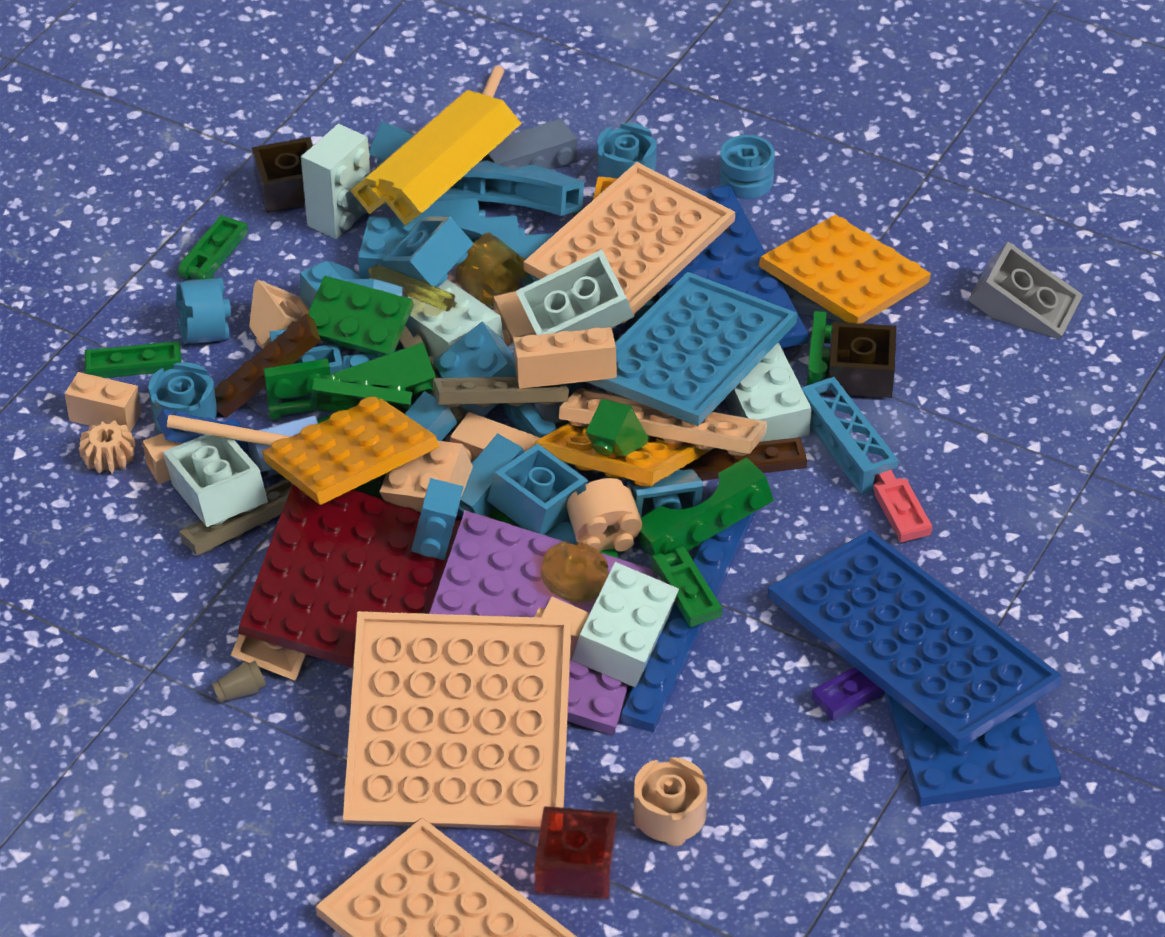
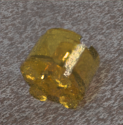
[456,233,527,308]

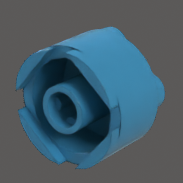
[597,123,657,178]
[175,277,231,344]
[148,362,217,432]

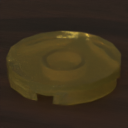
[540,541,609,602]

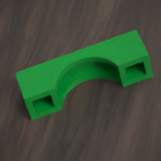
[637,457,774,556]

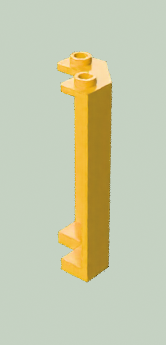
[350,90,522,226]

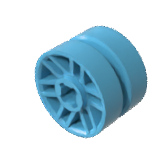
[719,135,775,199]

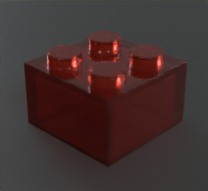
[535,806,617,899]

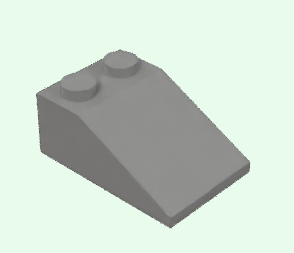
[968,242,1083,339]

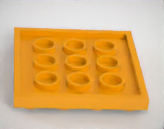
[758,214,931,323]
[262,397,439,505]
[535,423,710,487]

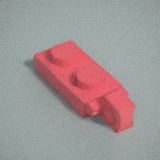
[873,470,932,543]

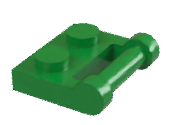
[263,358,331,421]

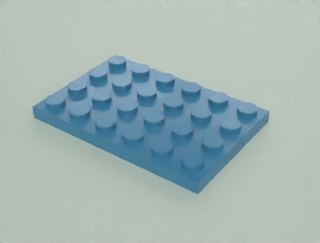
[586,272,797,426]

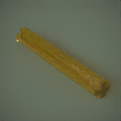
[368,264,457,312]

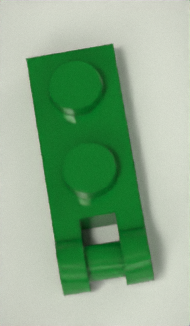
[178,215,248,280]
[807,311,832,395]
[650,545,722,627]

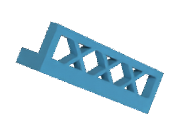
[801,377,899,495]

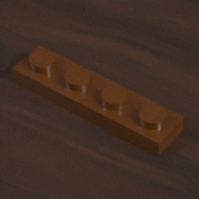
[215,314,321,418]

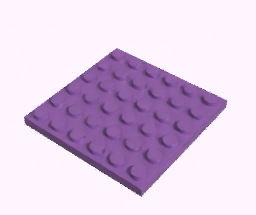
[429,510,658,735]

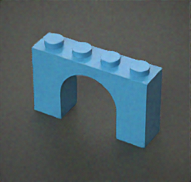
[405,391,524,517]

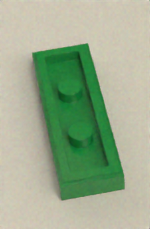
[85,341,182,378]

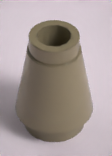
[212,660,267,703]

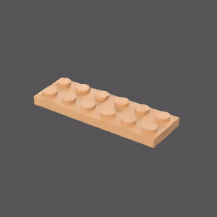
[559,388,767,456]

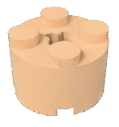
[566,478,642,552]
[634,757,707,846]

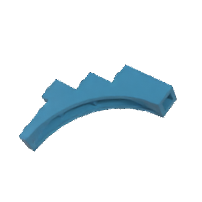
[382,160,584,216]
[414,198,555,286]

